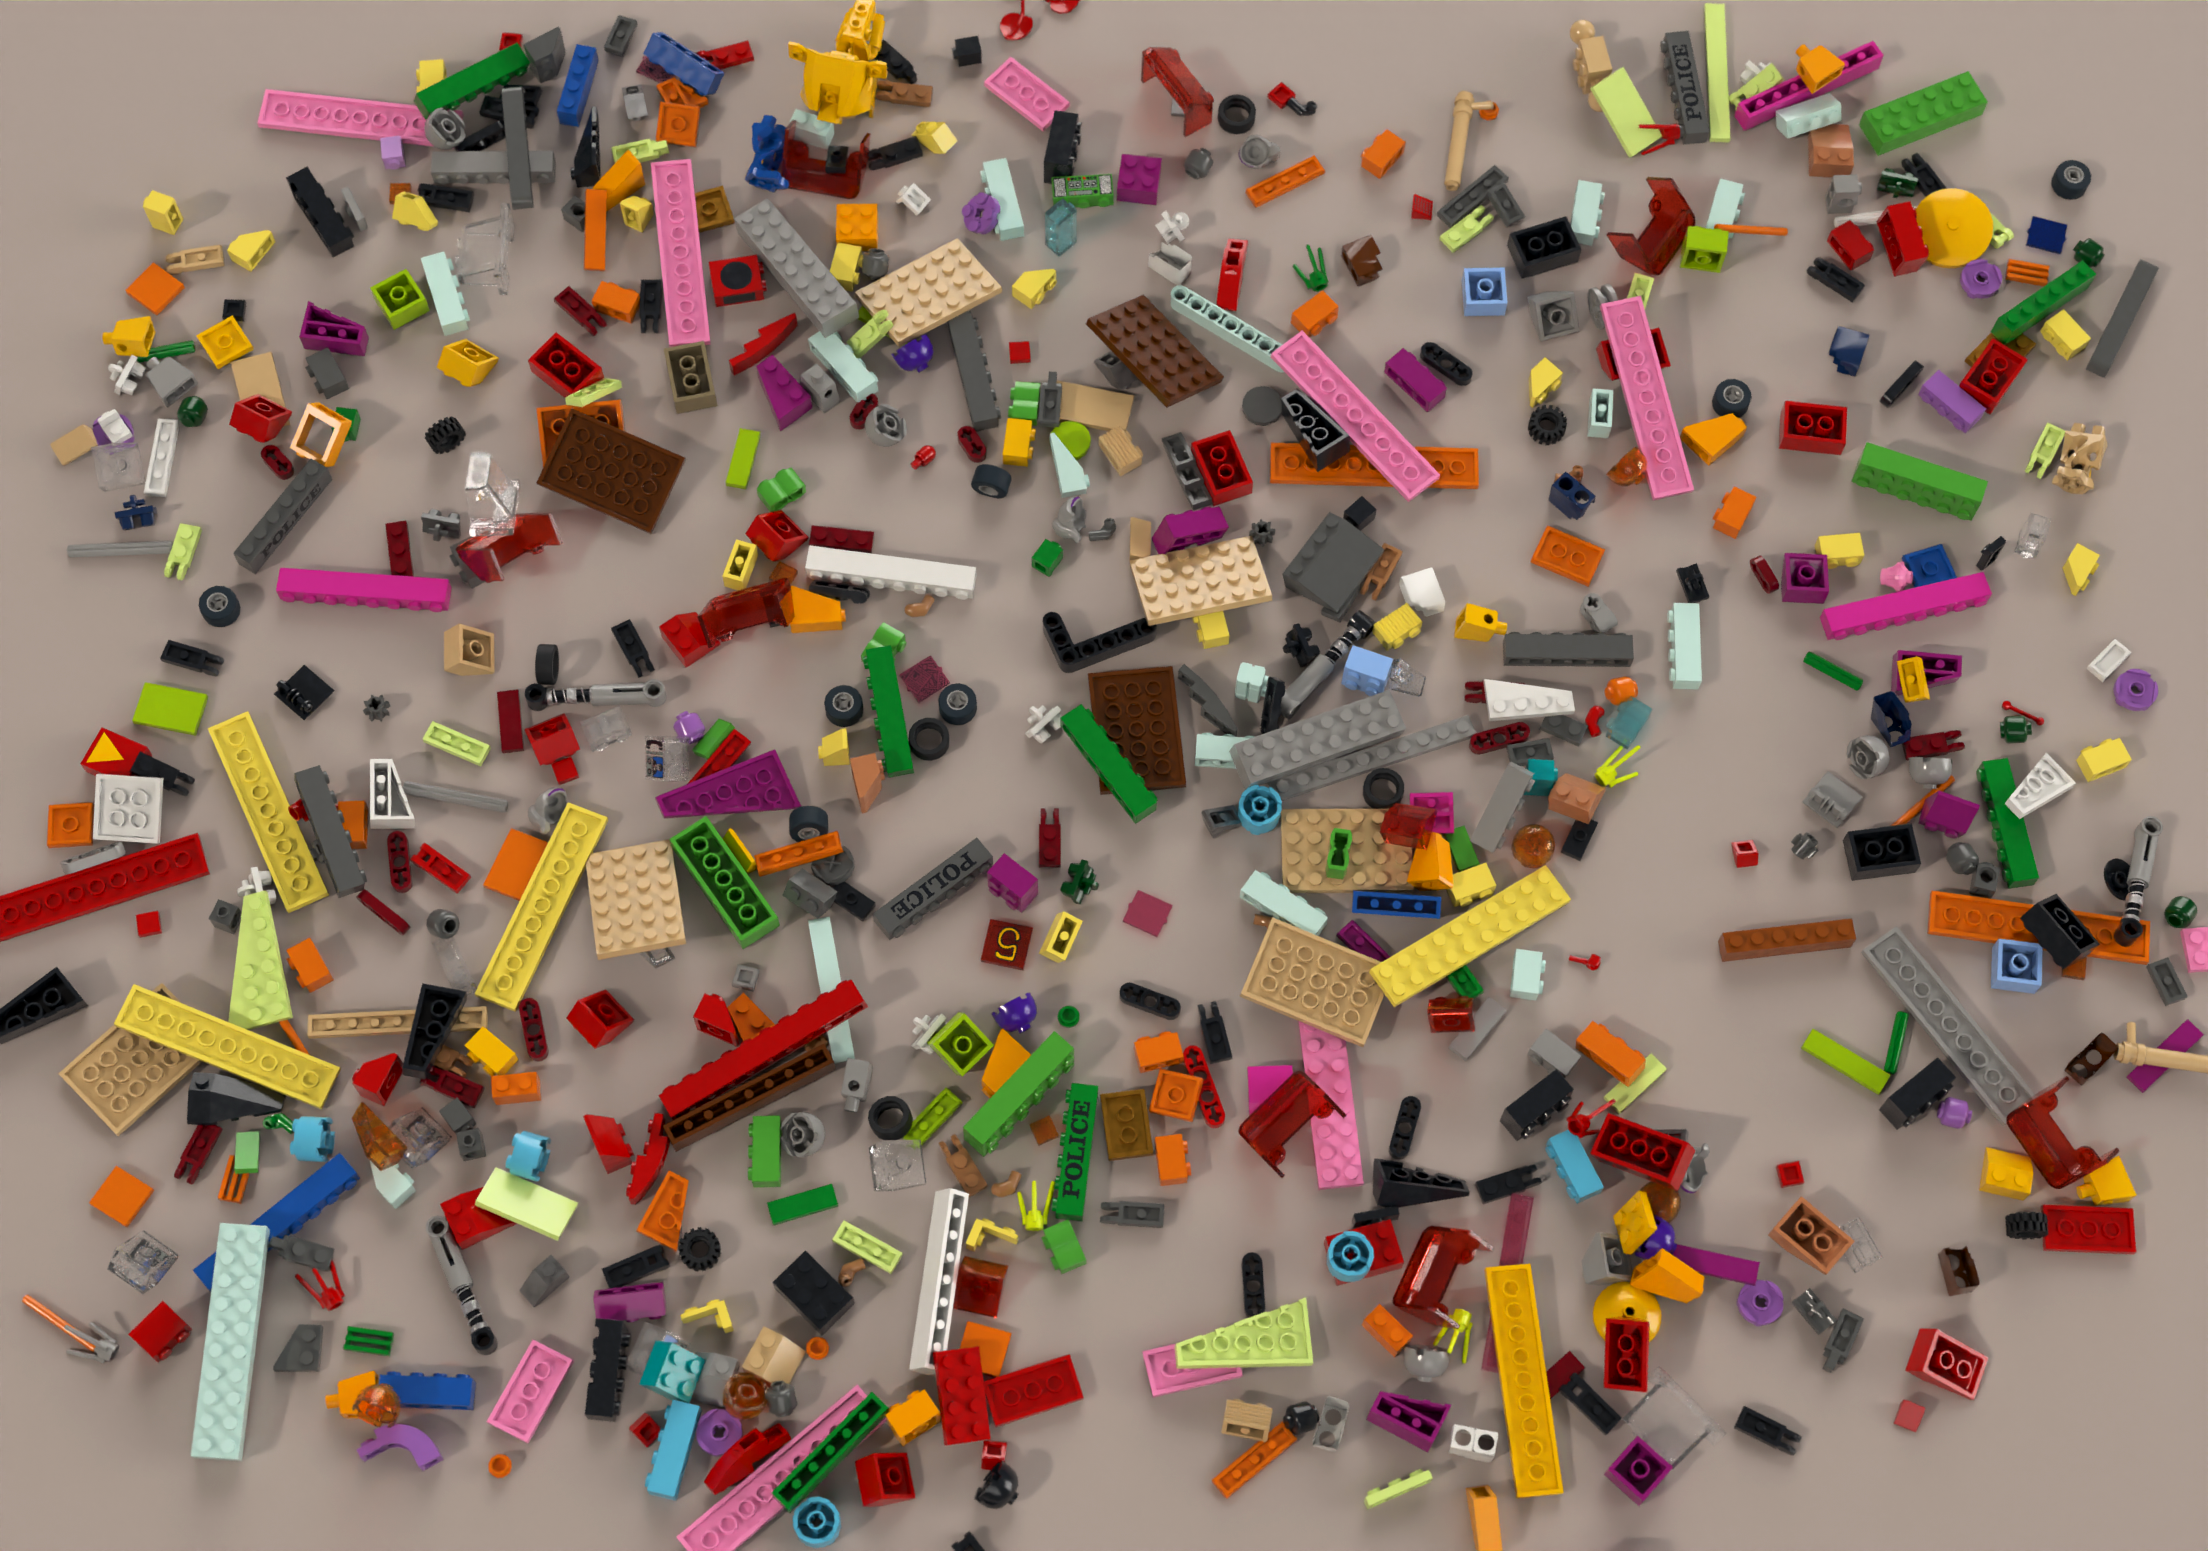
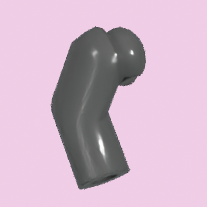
[1089,518,1116,541]

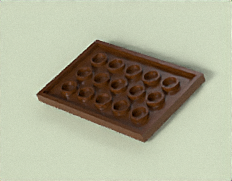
[1086,294,1224,408]
[536,408,686,534]
[1088,666,1186,795]

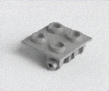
[1802,771,1862,828]

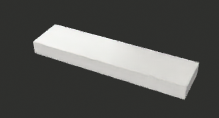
[144,418,180,497]

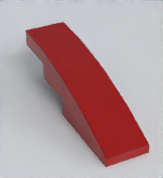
[729,312,798,376]

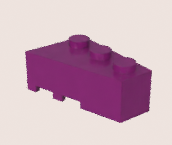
[299,301,369,356]

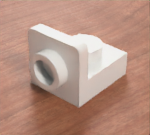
[895,183,931,216]
[97,409,133,447]

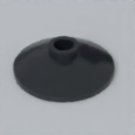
[2104,858,2130,901]

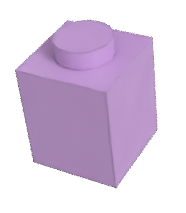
[380,136,406,170]

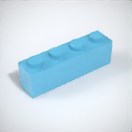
[645,1400,702,1501]

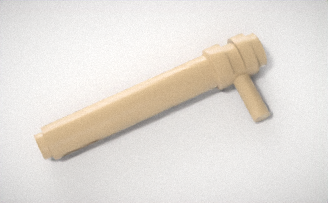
[1444,91,1493,191]
[2113,1022,2208,1074]

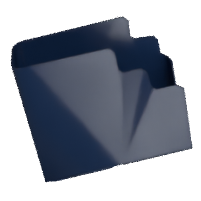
[1828,326,1870,377]
[1548,472,1596,520]
[1871,691,1912,747]

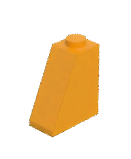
[592,150,645,211]
[1680,413,1747,466]
[788,586,846,633]
[1406,832,1454,891]
[981,1029,1031,1098]
[1630,1248,1705,1304]
[1466,1485,1502,1551]

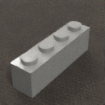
[1470,762,1535,853]

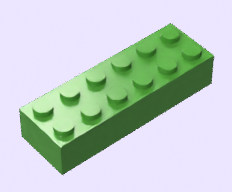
[1859,71,1988,156]
[1851,442,1988,521]
[669,816,780,949]
[963,1031,1075,1157]

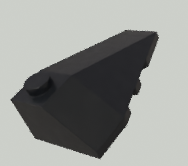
[571,106,601,188]
[187,1072,286,1126]
[1373,1159,1470,1208]

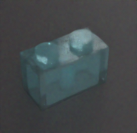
[1606,696,1653,750]

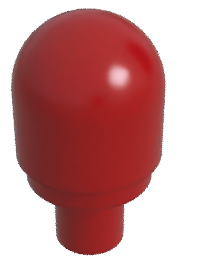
[910,445,936,470]

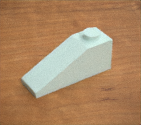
[1049,433,1090,498]

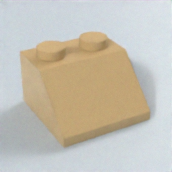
[444,624,494,676]
[742,1326,806,1386]

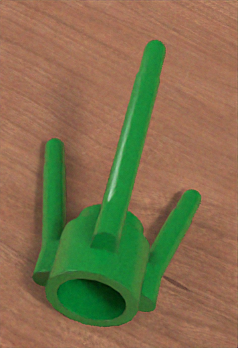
[1293,245,1329,292]

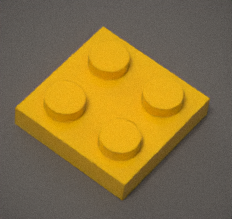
[196,316,254,369]
[1613,1190,1657,1255]

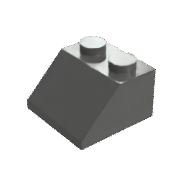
[524,26,566,84]

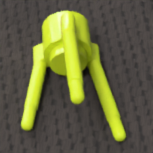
[1594,745,1640,788]
[1017,1181,1055,1231]
[1433,1308,1473,1364]

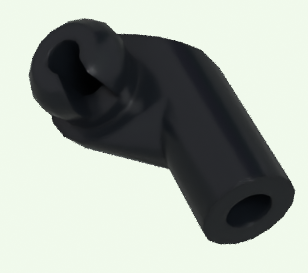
[1287,98,1317,116]

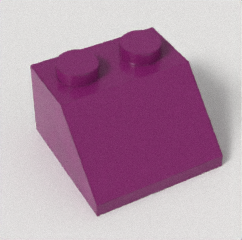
[1781,553,1829,604]
[1918,791,1980,839]

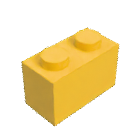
[1003,418,1036,467]
[464,1026,518,1076]

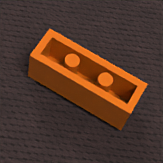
[1576,1021,1646,1087]

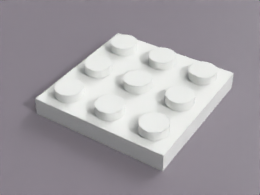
[93,774,163,844]

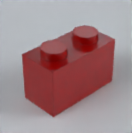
[1827,220,1874,271]

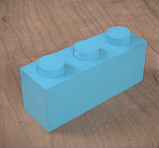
[1545,1130,1604,1204]

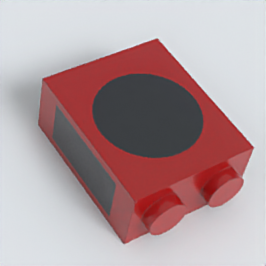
[709,254,767,307]

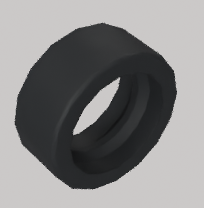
[1218,94,1256,135]
[535,644,559,685]
[908,717,949,761]
[1363,768,1404,809]
[868,1096,913,1141]

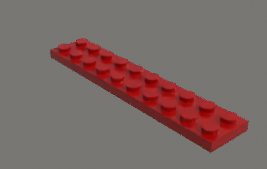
[0,833,210,942]

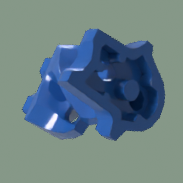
[745,115,791,192]

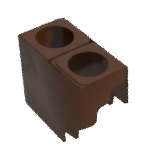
[1341,235,1383,287]
[2065,1033,2117,1086]
[1938,1246,1980,1296]

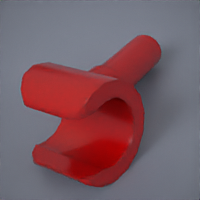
[1569,954,1601,971]

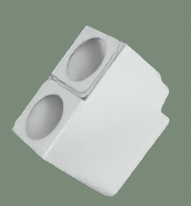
[1148,242,1192,286]
[1399,568,1446,617]
[1313,1396,1349,1452]
[1448,1424,1498,1462]

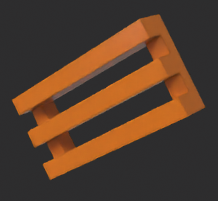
[2005,259,2049,287]
[218,1155,250,1204]

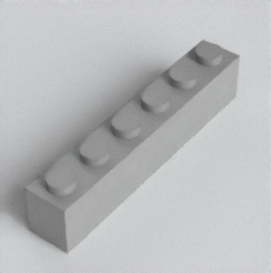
[431,151,556,184]

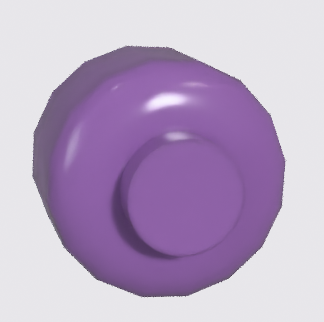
[673,711,705,744]
[1937,1097,1972,1129]

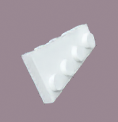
[1483,679,1575,721]
[2005,753,2076,819]

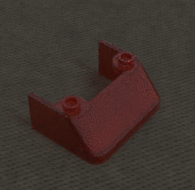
[1141,47,1214,137]
[781,120,871,199]
[1607,177,1696,275]
[455,513,564,583]
[697,578,795,648]
[1238,1070,1347,1178]
[2006,1076,2119,1189]
[1393,1226,1494,1329]

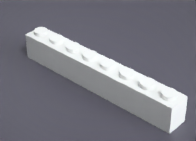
[805,545,977,600]
[909,1188,969,1375]

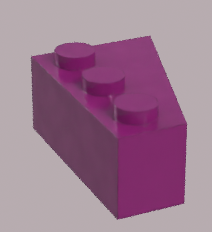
[756,354,813,432]
[1151,506,1229,554]
[1891,650,1962,696]
[1366,1391,1452,1452]

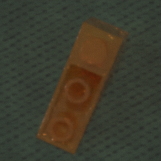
[352,1102,408,1171]

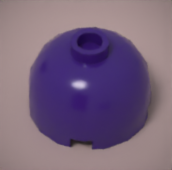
[892,334,934,373]
[992,993,1037,1034]
[1635,1215,1677,1260]

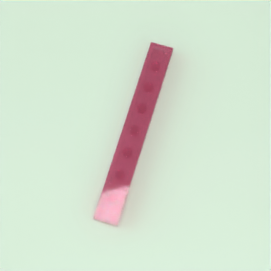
[1481,1193,1534,1374]

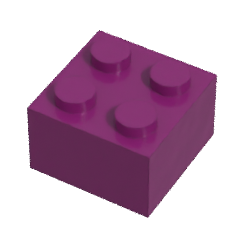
[1117,154,1162,205]
[987,853,1038,913]
[1604,1435,1673,1506]

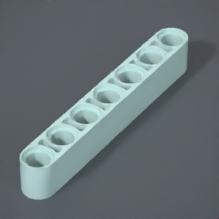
[1170,285,1284,372]
[808,916,855,1063]

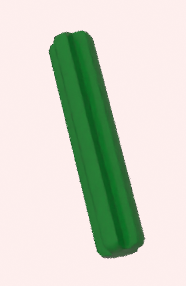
[137,340,196,363]
[1803,651,1863,691]
[1884,1011,1909,1074]

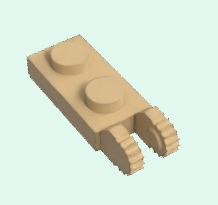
[165,245,225,275]

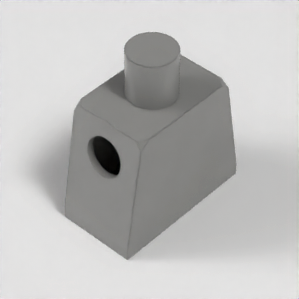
[146,357,198,408]
[800,364,840,414]
[841,1058,873,1112]

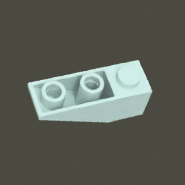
[365,1139,416,1210]

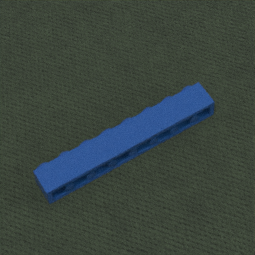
[193,1153,360,1292]

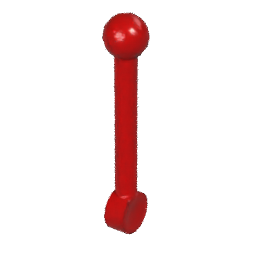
[2002,701,2044,726]

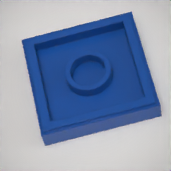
[1902,544,1957,588]

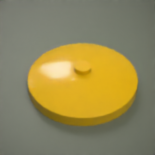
[1916,188,1993,268]

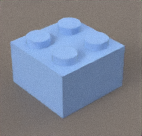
[1461,268,1507,316]
[1341,645,1393,696]
[1991,939,2043,994]

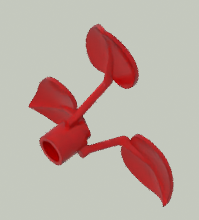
[1000,0,1080,40]

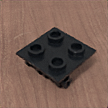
[274,665,335,720]

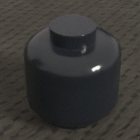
[1283,1401,1319,1435]

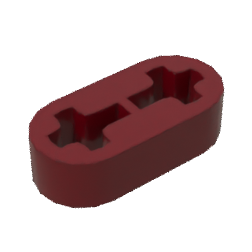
[850,393,879,430]
[957,426,986,463]
[261,445,294,480]
[1750,555,1779,594]

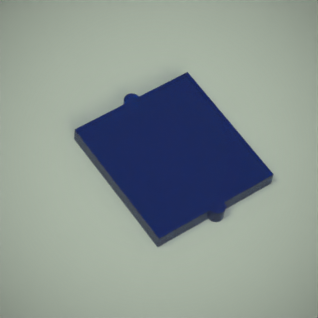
[2026,216,2067,254]

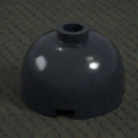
[974,1461,1019,1509]

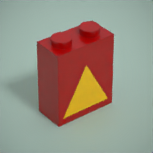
[80,727,152,776]

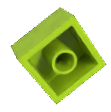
[1680,226,1729,273]
[370,269,430,330]
[927,1012,994,1076]

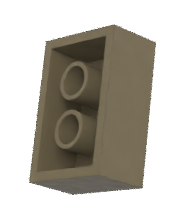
[664,341,717,414]

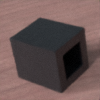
[952,36,982,67]
[1343,496,1377,531]

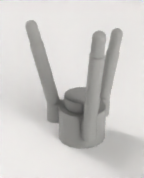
[64,1322,119,1364]

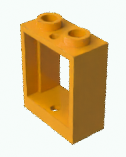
[290,402,352,467]

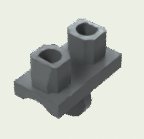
[421,509,461,542]
[1792,1288,1837,1335]

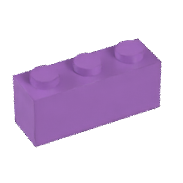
[1918,370,1986,433]

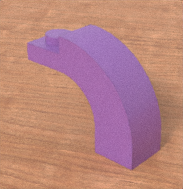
[357,1424,444,1471]

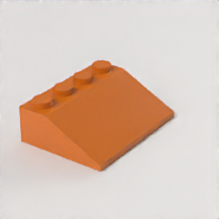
[536,399,625,468]

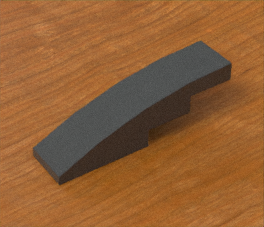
[1162,432,1213,511]
[1178,664,1238,737]

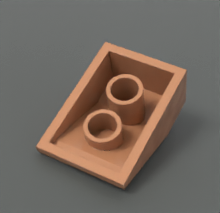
[1808,124,1854,177]
[1768,1196,1855,1275]

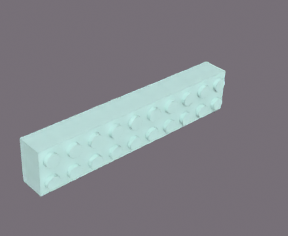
[191,1223,270,1461]

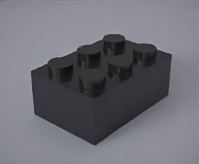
[1044,110,1082,184]
[1507,216,1582,279]
[1843,823,1921,881]
[2020,894,2100,970]
[1879,1057,1956,1130]
[1500,1069,1574,1141]
[772,1250,855,1336]

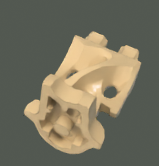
[2052,423,2108,494]

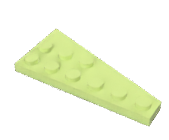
[228,890,293,1030]
[1174,1298,1313,1369]

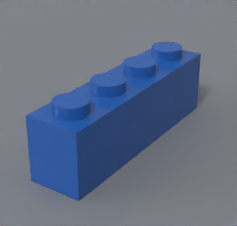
[643,32,725,96]
[557,44,599,127]
[1352,890,1441,919]
[377,1371,476,1410]

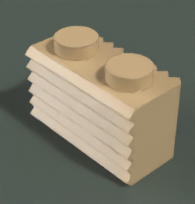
[1099,426,1143,476]
[1221,1399,1273,1442]

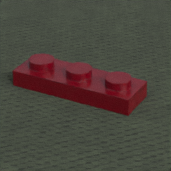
[385,520,414,577]
[809,525,874,554]

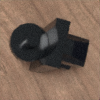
[1676,563,1710,603]
[1282,623,1320,667]

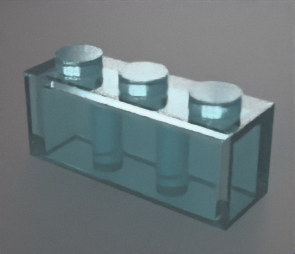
[1045,198,1077,257]

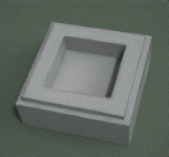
[732,964,760,992]

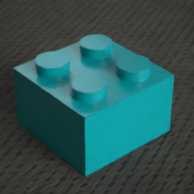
[639,1341,706,1403]

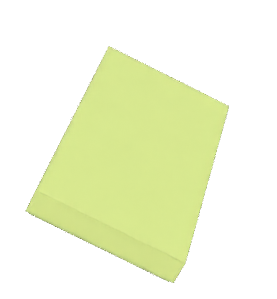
[1590,67,1662,157]
[475,1167,578,1241]

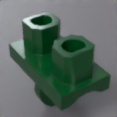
[1877,168,1918,198]
[1060,859,1099,904]

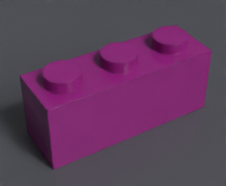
[1384,348,1447,412]
[593,1282,667,1323]

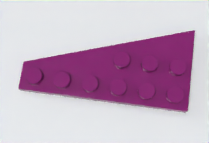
[655,749,801,819]

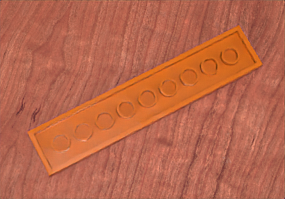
[1270,443,1479,489]
[1927,890,2150,965]

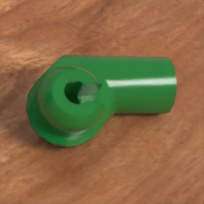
[263,1113,294,1134]

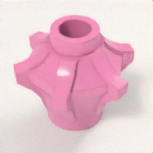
[1880,562,1913,592]

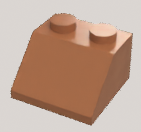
[850,753,885,814]
[1548,773,1606,824]

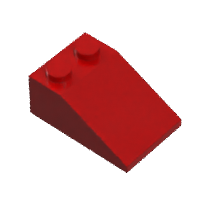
[1959,338,2028,415]
[583,1114,634,1174]
[440,1187,517,1250]
[1905,1328,1988,1400]

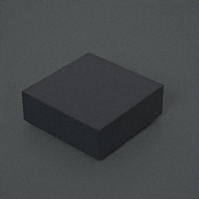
[222,299,246,321]

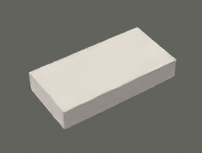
[2086,639,2131,682]

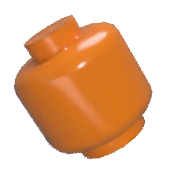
[1605,676,1638,706]

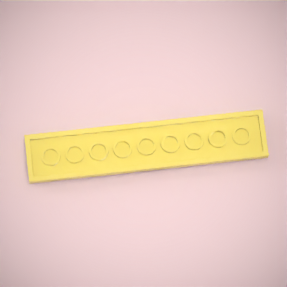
[208,711,329,914]
[474,802,608,1012]
[1369,865,1571,1007]
[114,984,341,1110]

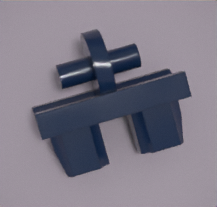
[114,494,157,531]

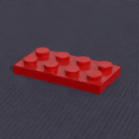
[2041,1204,2136,1255]
[933,1346,991,1446]
[984,1354,1084,1427]

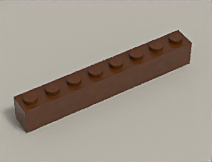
[663,1043,836,1152]

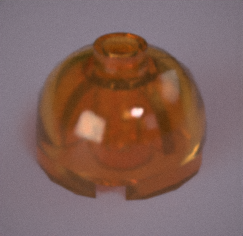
[1606,446,1648,486]
[1511,824,1555,869]
[1640,1181,1681,1223]
[722,1372,769,1420]
[352,1383,401,1428]

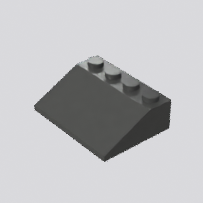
[1282,512,1384,614]

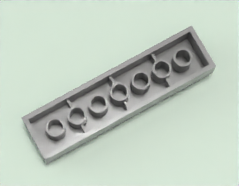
[734,198,859,338]
[1229,690,1406,790]

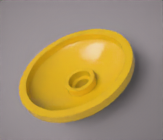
[1593,1281,1662,1343]

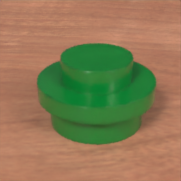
[1058,1006,1080,1028]

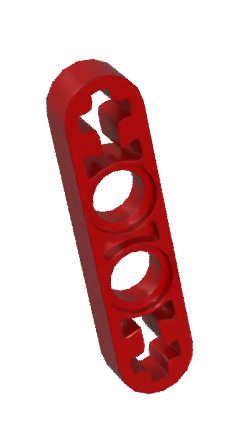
[1183,1045,1225,1128]

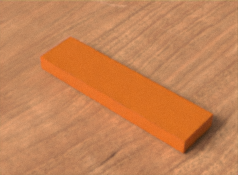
[1246,155,1325,208]
[584,189,607,271]
[754,831,843,877]
[1212,1421,1297,1499]

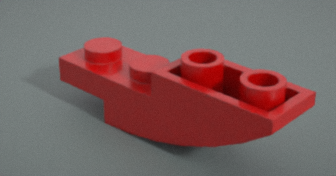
[1216,238,1248,311]
[626,1113,670,1205]
[704,1423,792,1495]

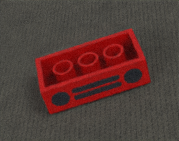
[1590,1113,1696,1191]

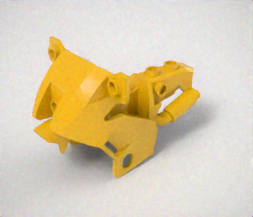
[788,0,887,124]

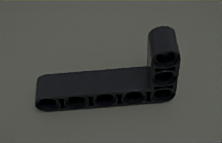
[1043,612,1157,673]

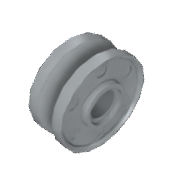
[1587,284,1618,330]

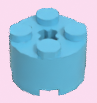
[1238,785,1282,835]
[290,1116,335,1162]
[505,1131,551,1181]
[1326,1231,1374,1282]
[793,1497,841,1548]

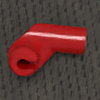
[1585,706,1605,737]

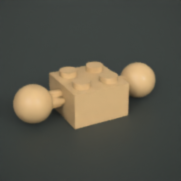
[1570,20,1612,112]

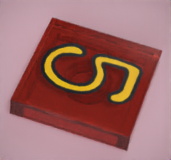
[981,919,1033,971]

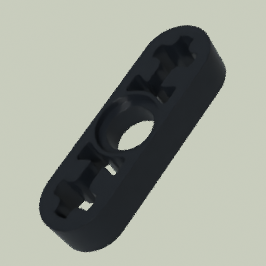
[455,120,506,151]
[1420,342,1472,386]
[1879,360,1924,408]
[1119,983,1181,1020]
[1389,1096,1421,1160]
[1241,1252,1265,1318]

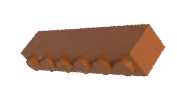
[1718,918,1856,962]

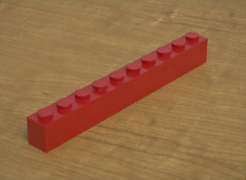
[658,979,868,1120]

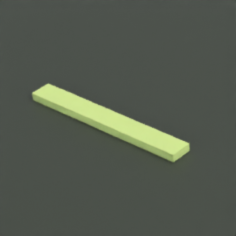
[1704,3,1731,142]

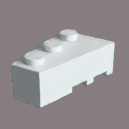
[370,759,415,829]

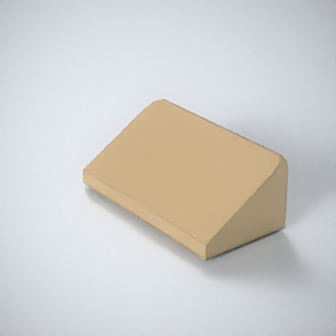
[50,424,98,466]
[1129,517,1151,560]

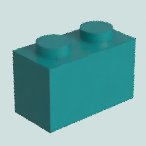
[1524,759,1558,796]

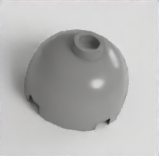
[424,108,466,150]
[865,404,907,447]
[1846,735,1890,779]
[1909,757,1952,789]
[780,1112,825,1157]
[1404,1345,1450,1382]

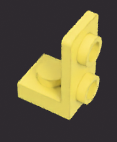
[966,1218,1018,1252]
[680,1299,734,1334]

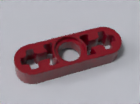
[1469,722,1530,755]
[387,831,412,893]
[356,889,411,936]
[519,998,549,1062]

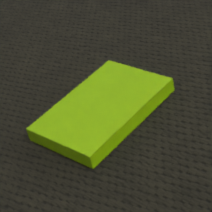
[132,682,208,736]

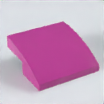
[1410,792,1454,835]
[1247,1065,1294,1115]

